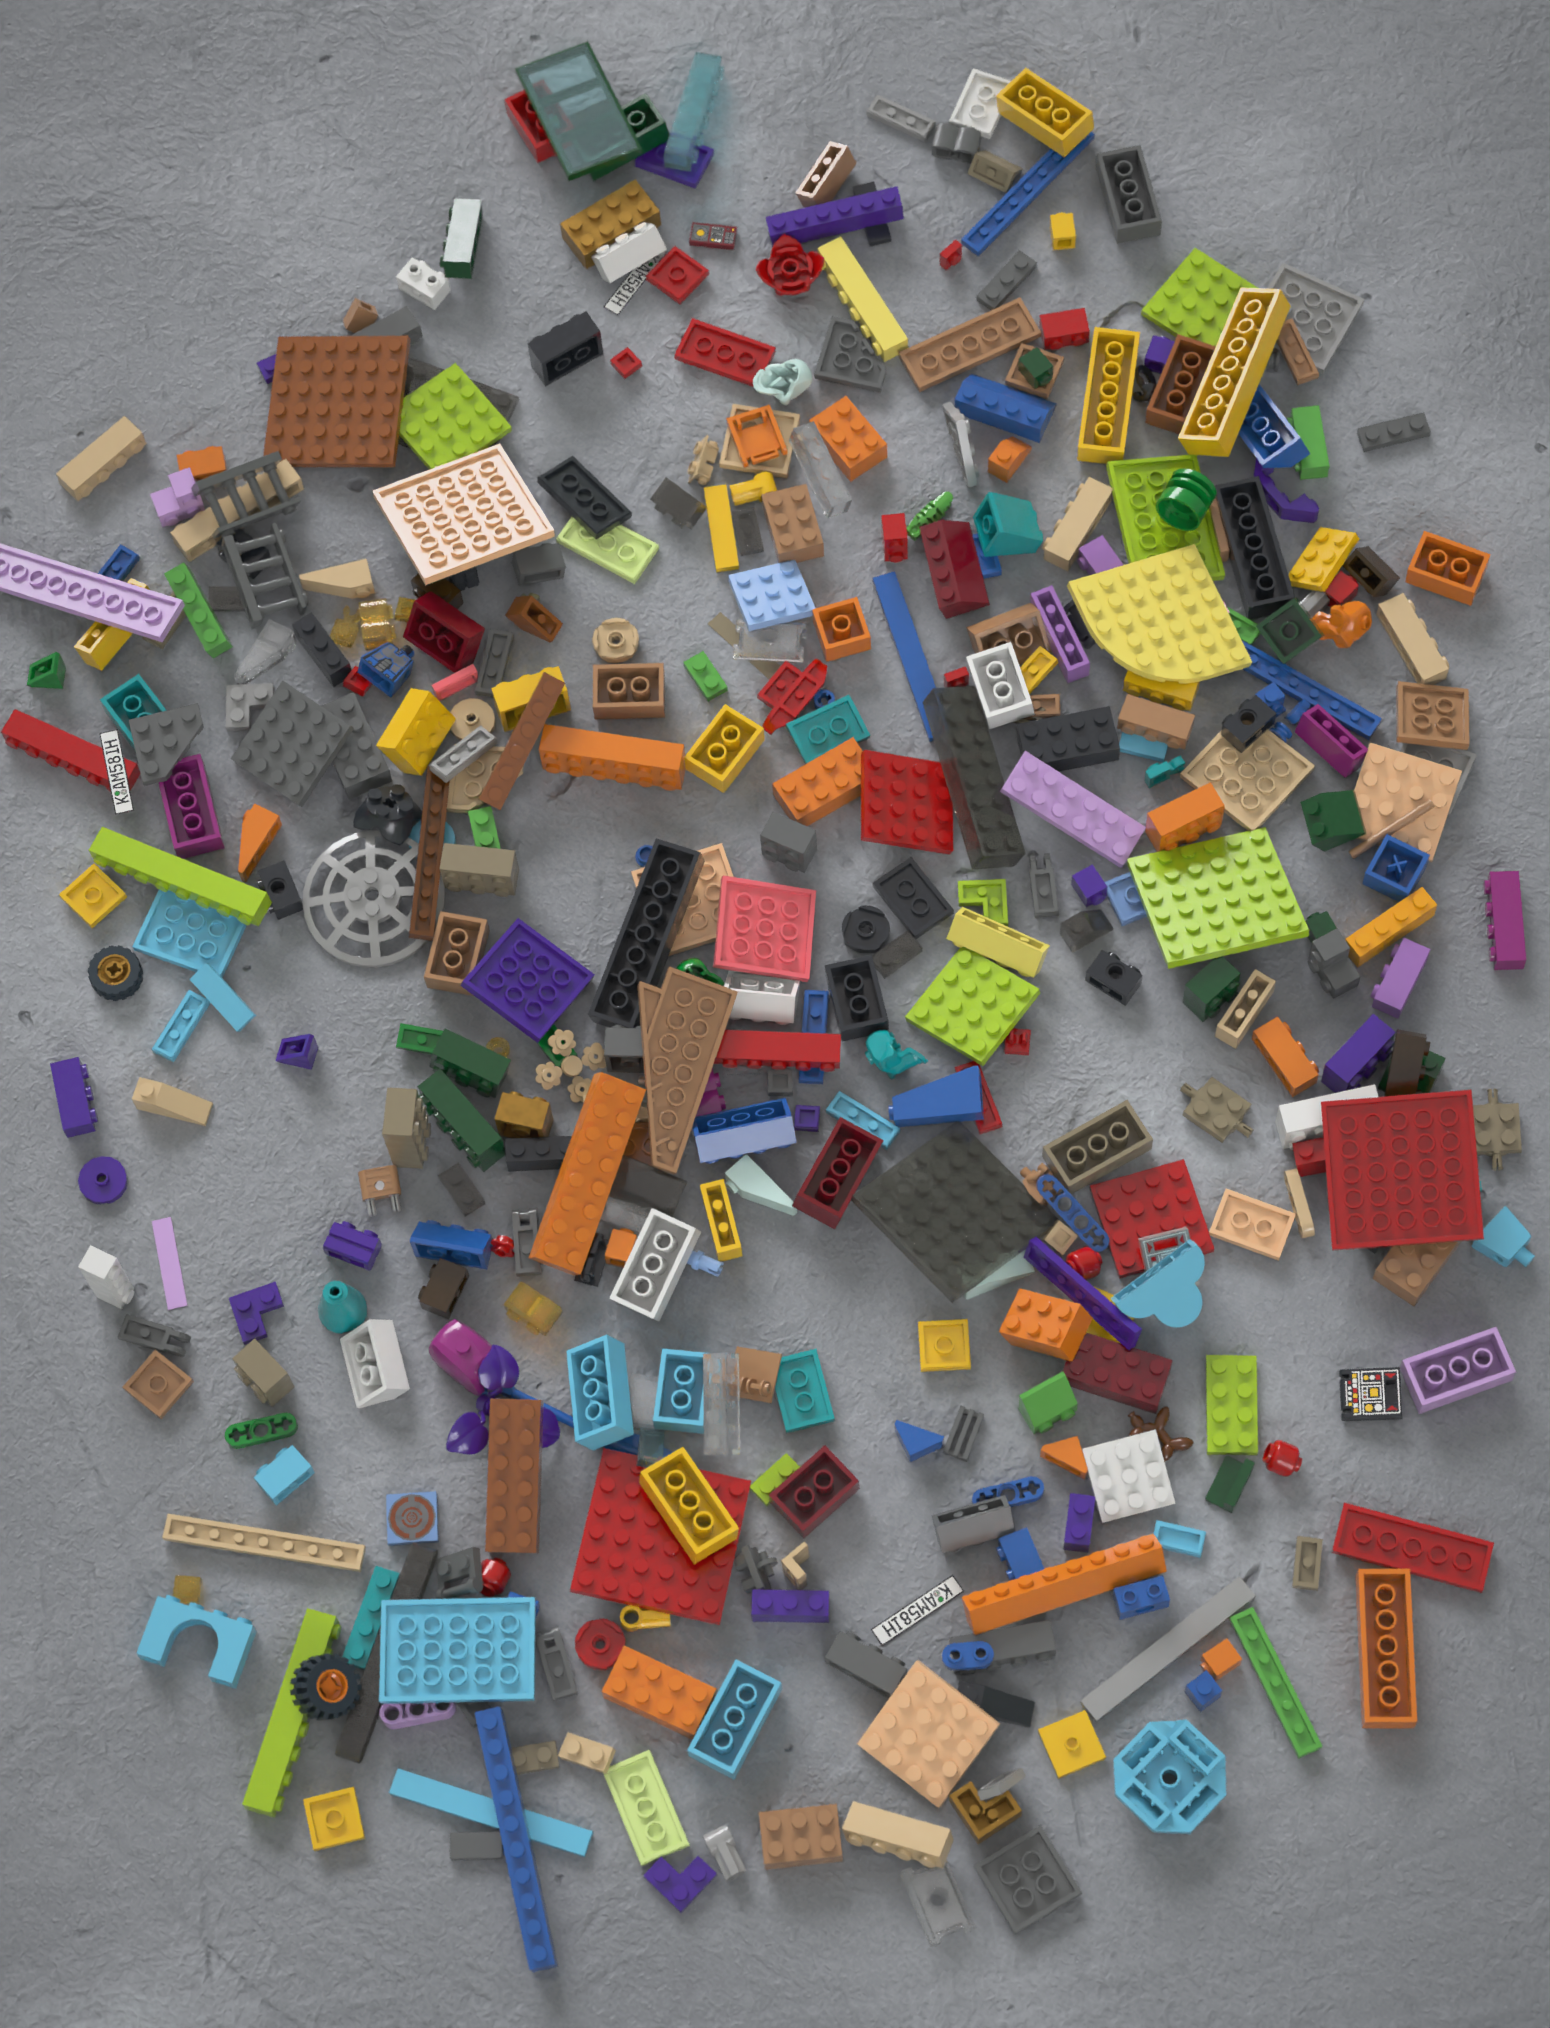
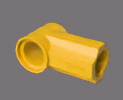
[730,472,777,506]
[620,1605,670,1632]

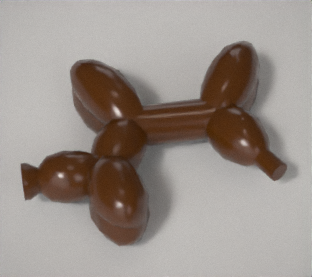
[1127,1406,1194,1462]

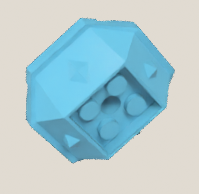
[1113,1719,1226,1834]

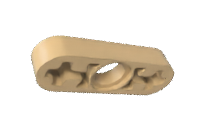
[1284,1169,1315,1238]

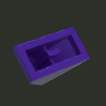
[275,1034,318,1070]

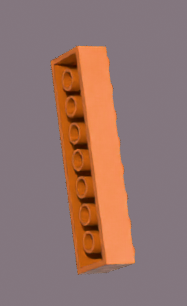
[529,1072,646,1276]

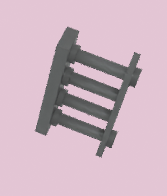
[191,451,301,539]
[221,523,308,629]

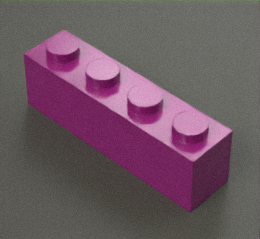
[1483,871,1526,970]

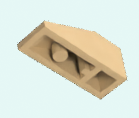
[299,559,375,599]
[132,1077,213,1126]

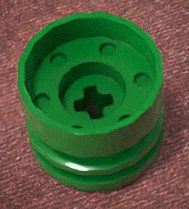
[1155,468,1217,531]

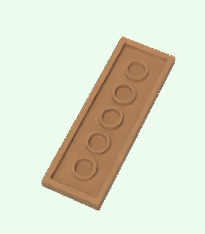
[899,297,1041,392]

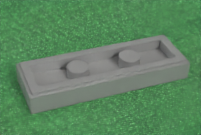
[867,95,936,142]
[429,725,497,783]

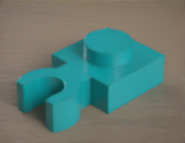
[1144,756,1185,788]

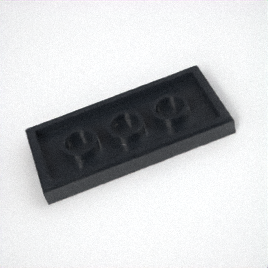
[537,456,632,540]

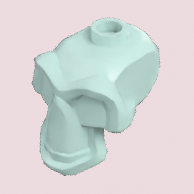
[753,359,813,406]

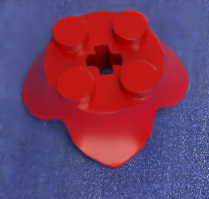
[756,234,824,296]

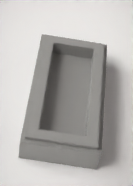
[977,1768,1026,1800]

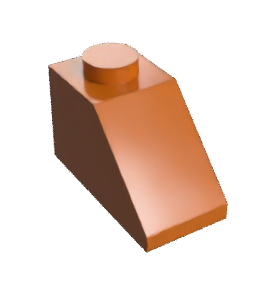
[988,436,1032,483]

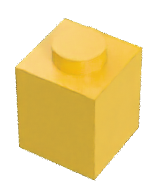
[1050,212,1076,250]

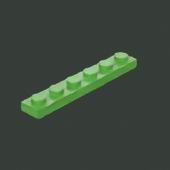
[1229,1607,1322,1759]

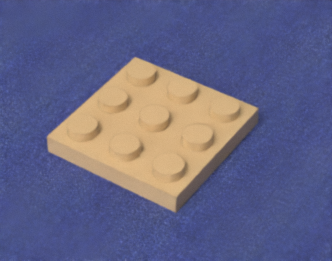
[719,404,800,478]

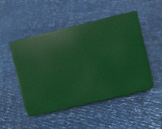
[1205,1456,1255,1513]

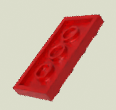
[674,318,776,387]

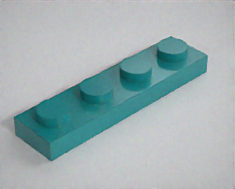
[342,1566,401,1671]

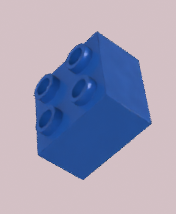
[1362,834,1430,902]

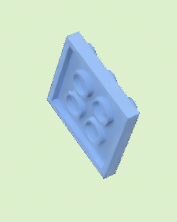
[728,559,815,631]

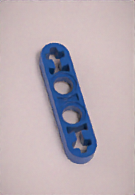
[1036,1174,1109,1252]

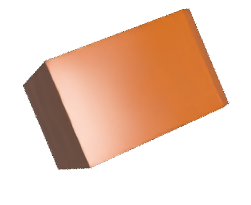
[1040,1436,1088,1480]

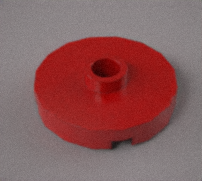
[575,1618,626,1670]

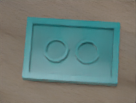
[786,694,871,764]
[775,1349,835,1433]

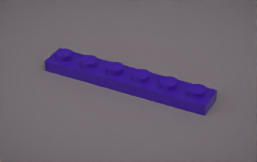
[1023,1237,1142,1350]

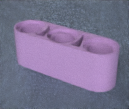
[380,1702,456,1729]

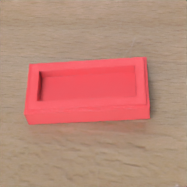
[432,664,478,701]

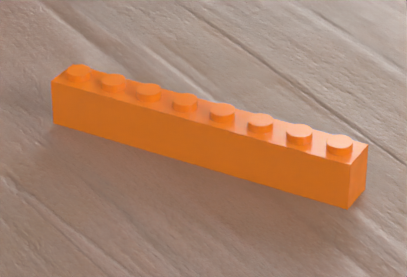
[962,1534,1167,1635]

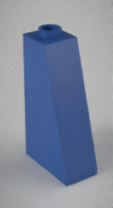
[889,1066,984,1127]

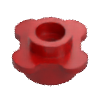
[491,1235,515,1258]

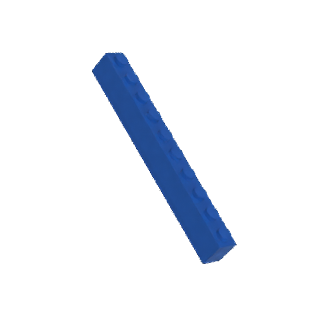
[474,1706,558,1972]

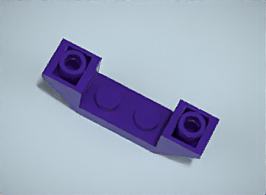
[1253,458,1319,523]

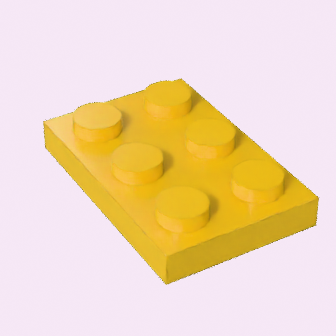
[1288,527,1359,592]

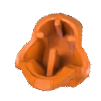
[1312,601,1372,648]

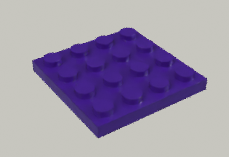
[461,918,595,1043]

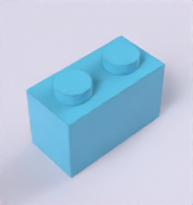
[254,1445,315,1506]

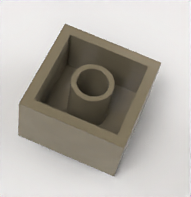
[232,1339,294,1407]

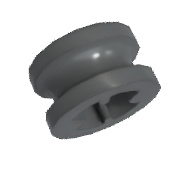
[1266,351,1280,372]

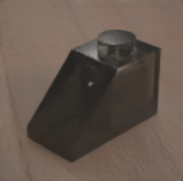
[1060,909,1114,953]

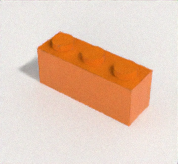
[1252,1016,1319,1097]

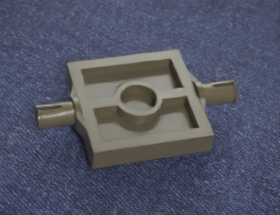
[1180,1077,1254,1143]
[1473,1089,1522,1171]

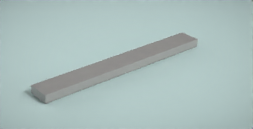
[1080,1576,1256,1722]

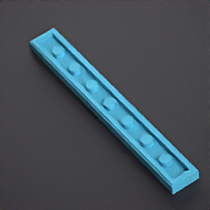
[389,1769,593,1858]

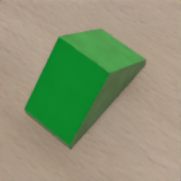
[27,652,66,689]

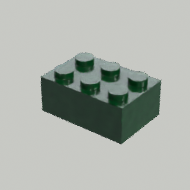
[430,1028,511,1098]

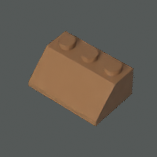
[966,603,1052,665]

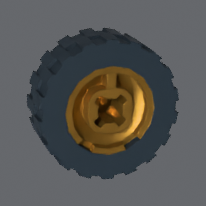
[88,945,144,1001]

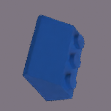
[410,1220,493,1270]

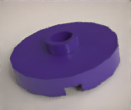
[78,1156,127,1205]

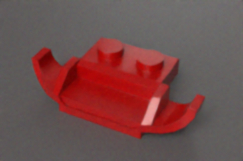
[757,658,828,735]

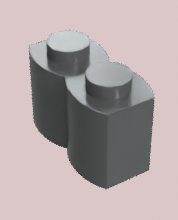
[932,123,981,163]

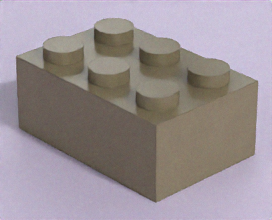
[439,843,519,897]

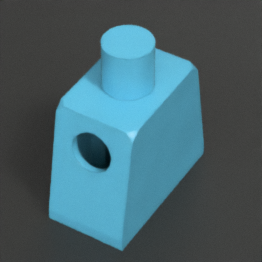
[1471,1206,1535,1267]

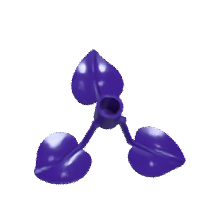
[446,1344,560,1455]

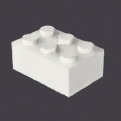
[966,642,1035,729]

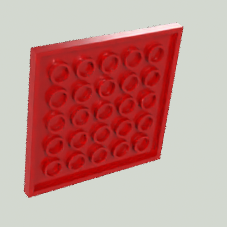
[1321,1090,1484,1251]
[570,1448,751,1625]

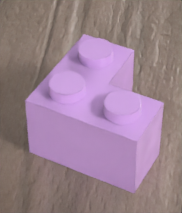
[150,467,205,528]

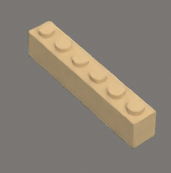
[171,459,304,562]

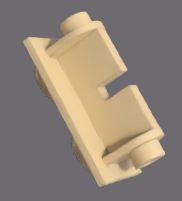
[687,435,719,485]

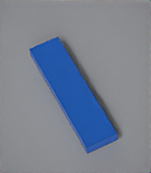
[799,990,829,1084]

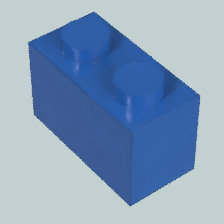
[996,1527,1045,1581]

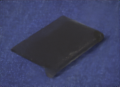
[607,1155,687,1219]

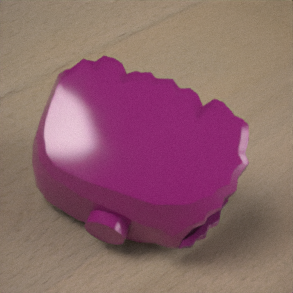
[429,1319,492,1396]

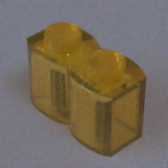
[359,598,397,650]
[503,1281,563,1336]

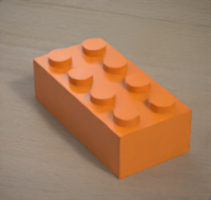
[772,737,863,826]
[601,1645,718,1740]

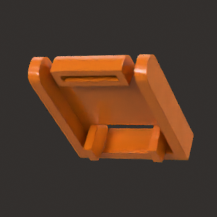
[726,404,788,468]

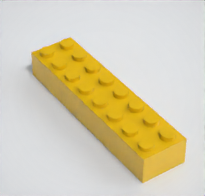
[1178,288,1291,457]

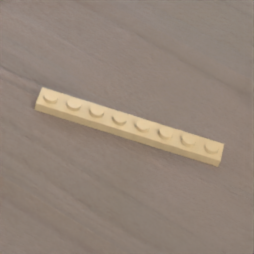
[162,1514,366,1572]

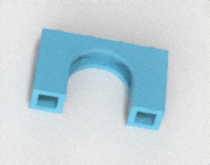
[136,1595,257,1689]

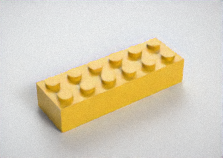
[1077,327,1140,464]

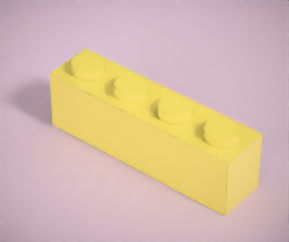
[946,907,1050,978]

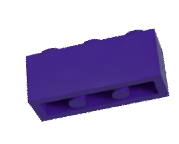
[50,1057,98,1138]
[751,1589,830,1623]

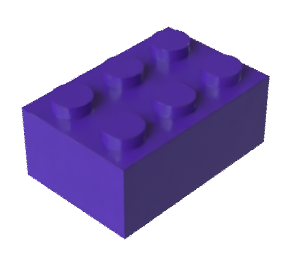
[1321,1014,1396,1093]

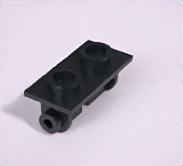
[574,1233,609,1287]

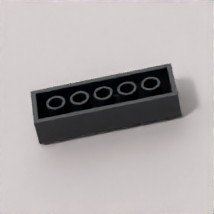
[1214,476,1295,619]

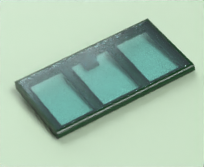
[515,42,643,181]

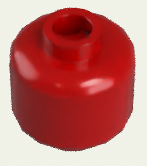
[1065,1247,1102,1281]
[1263,1440,1302,1477]
[480,1558,511,1597]

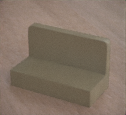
[967,150,1023,193]

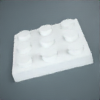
[1082,1430,1176,1523]

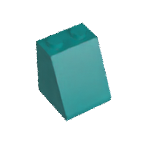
[973,492,1043,557]

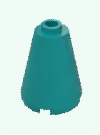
[318,1281,367,1334]

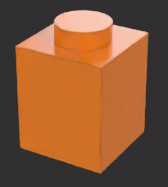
[604,1228,637,1268]
[1200,1638,1242,1681]

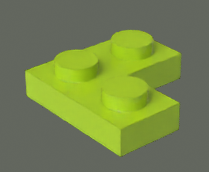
[958,879,1008,927]

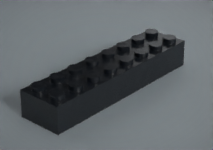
[588,838,705,1028]

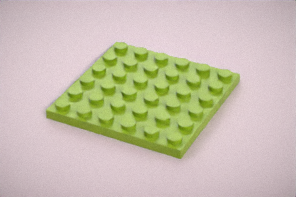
[1127,827,1309,969]

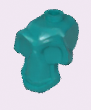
[865,1030,928,1080]

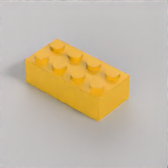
[996,68,1094,157]
[639,1447,739,1564]

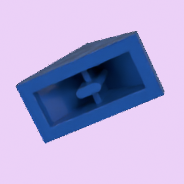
[895,1420,944,1462]

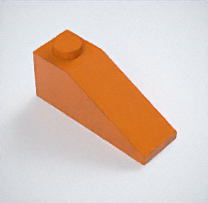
[238,803,282,883]

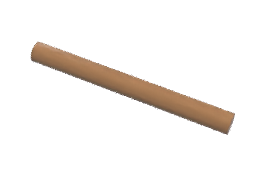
[1348,799,1435,859]

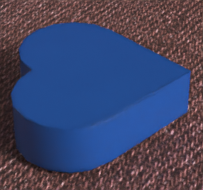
[1284,698,1311,724]

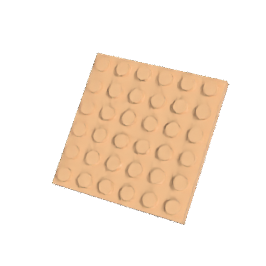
[373,444,555,585]

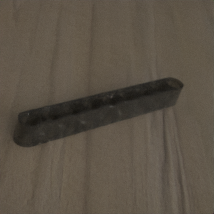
[335,1542,438,1764]

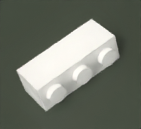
[591,222,667,283]

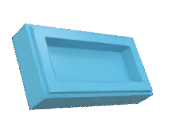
[1153,1520,1206,1558]

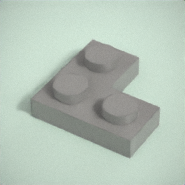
[226,683,274,731]

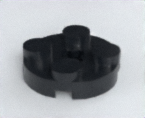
[842,905,890,954]

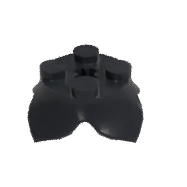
[353,784,422,846]

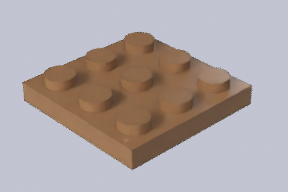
[1396,681,1469,750]

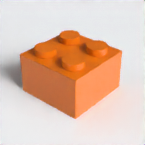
[812,597,871,662]

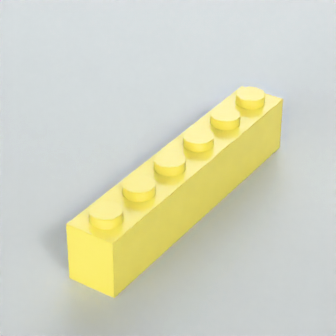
[817,236,908,362]

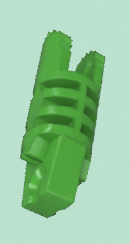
[906,491,953,541]

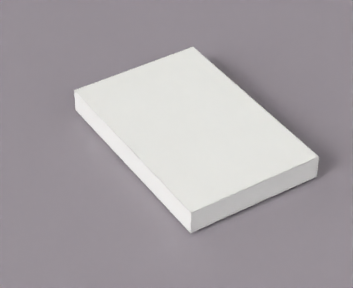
[949,69,1011,139]

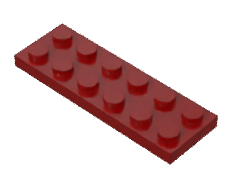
[1332,1503,1494,1593]

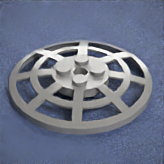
[302,830,446,968]

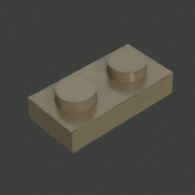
[1292,1536,1323,1591]
[511,1741,560,1775]

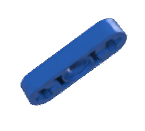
[972,1476,1044,1508]

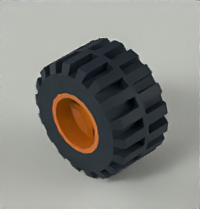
[290,1654,361,1720]

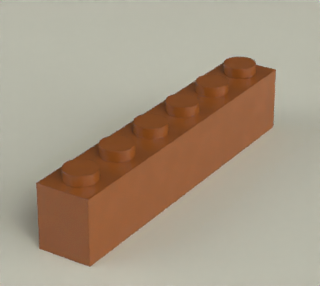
[478,672,565,810]

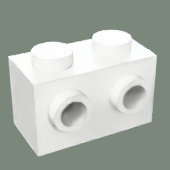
[396,257,451,310]

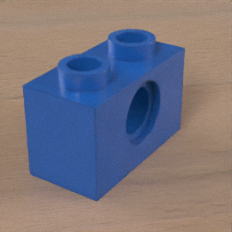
[1112,1576,1170,1620]

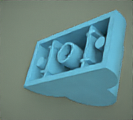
[1110,1239,1205,1327]

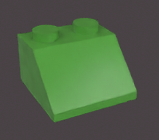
[1018,1371,1078,1434]

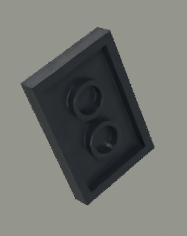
[873,857,954,940]

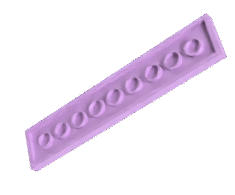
[0,544,185,642]

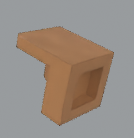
[343,298,378,333]

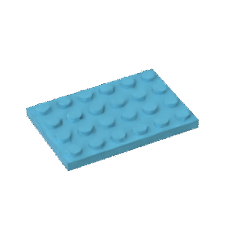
[379,1597,536,1704]

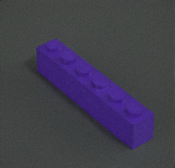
[766,186,904,247]

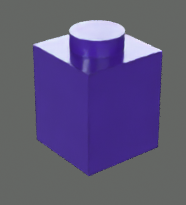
[1144,335,1175,374]
[1071,864,1108,908]

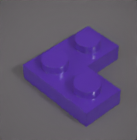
[229,1281,284,1345]
[643,1856,717,1913]

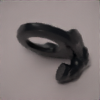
[1133,365,1157,402]

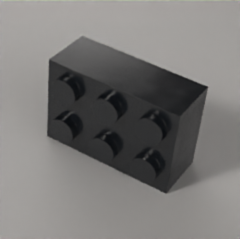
[527,311,604,387]
[825,955,889,1042]

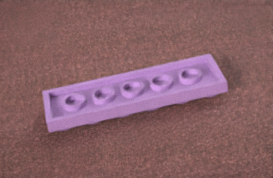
[1000,751,1146,868]

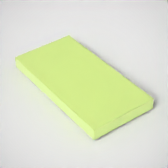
[556,517,659,584]
[603,1749,690,1867]

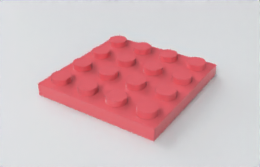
[713,875,816,982]

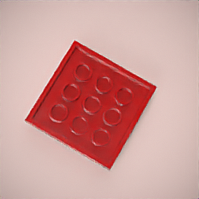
[861,750,953,855]
[1090,1159,1214,1279]

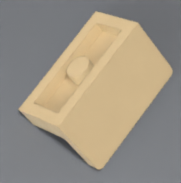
[781,1542,809,1590]

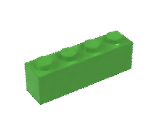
[164,562,233,658]

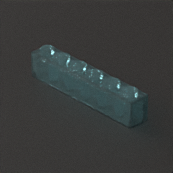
[664,52,725,172]

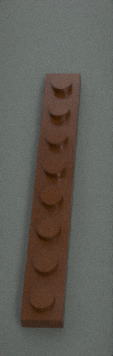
[409,766,450,941]

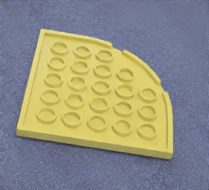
[1067,544,1252,683]

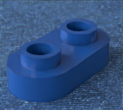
[942,1641,994,1671]

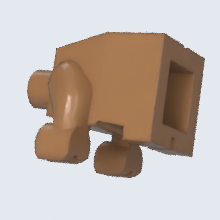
[1020,1163,1061,1208]

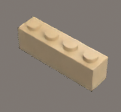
[56,416,146,501]
[1042,477,1113,571]
[1376,593,1449,685]
[842,1801,954,1868]

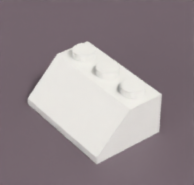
[724,971,800,1025]
[340,1319,410,1408]

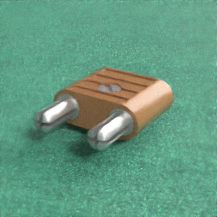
[358,1165,401,1217]

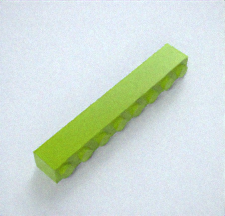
[88,827,272,926]
[242,1608,341,1818]

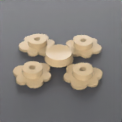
[535,1029,606,1103]

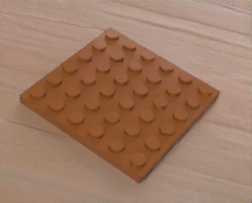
[263,336,411,467]

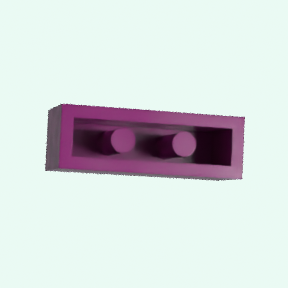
[1294,704,1368,778]

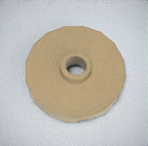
[592,618,639,663]
[450,698,496,741]

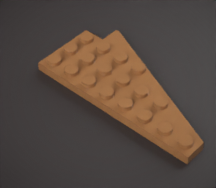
[638,966,738,1175]

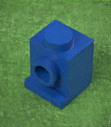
[1254,682,1286,718]

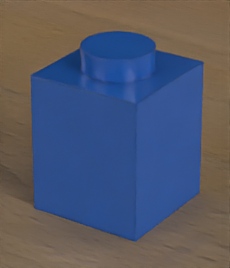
[1185,1670,1223,1712]

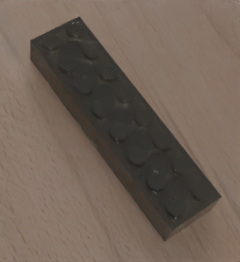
[923,686,1026,870]

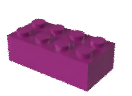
[159,754,225,859]

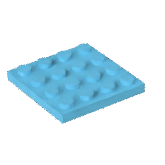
[132,890,247,978]

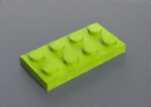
[1206,1355,1258,1455]

